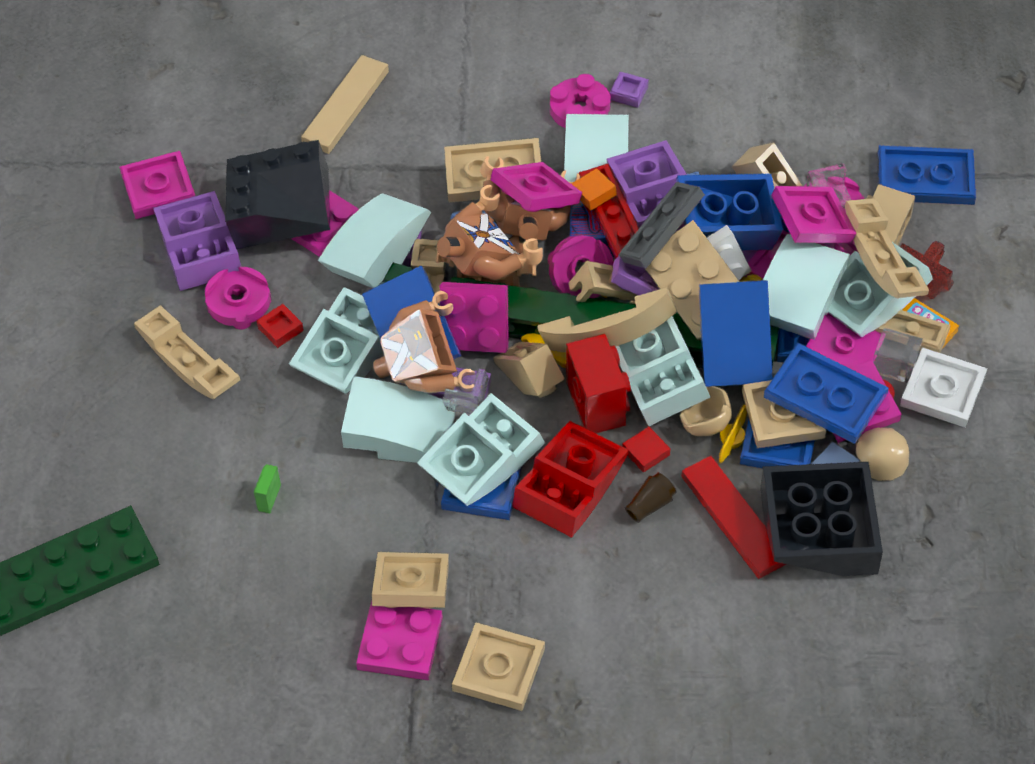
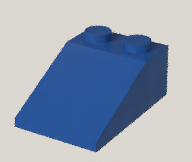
[676,174,783,251]

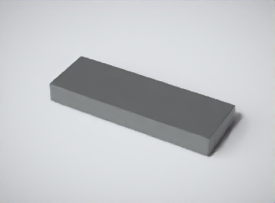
[619,182,705,268]

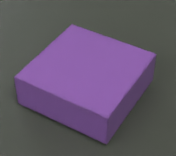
[609,72,649,108]

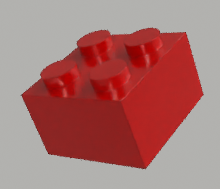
[566,334,631,434]

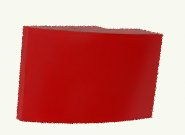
[512,421,629,538]

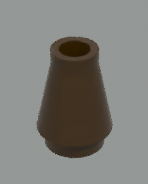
[625,472,677,523]

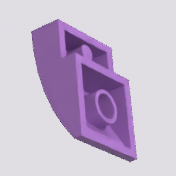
[606,140,687,232]
[153,191,241,291]

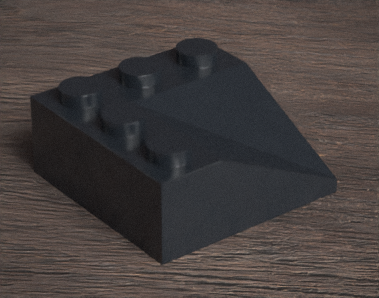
[225,140,330,249]
[760,461,883,576]

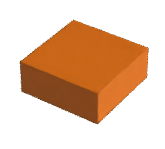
[571,168,617,210]

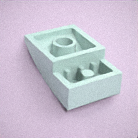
[564,114,629,182]
[318,193,431,288]
[763,234,850,340]
[828,242,933,337]
[289,287,384,394]
[616,316,710,426]
[341,376,456,463]
[417,393,545,506]

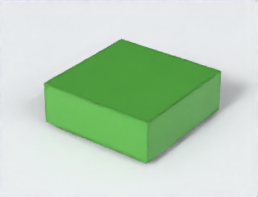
[254,464,281,514]

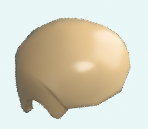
[680,386,732,436]
[856,428,909,481]

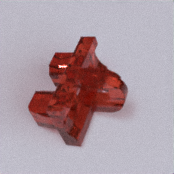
[900,241,954,299]

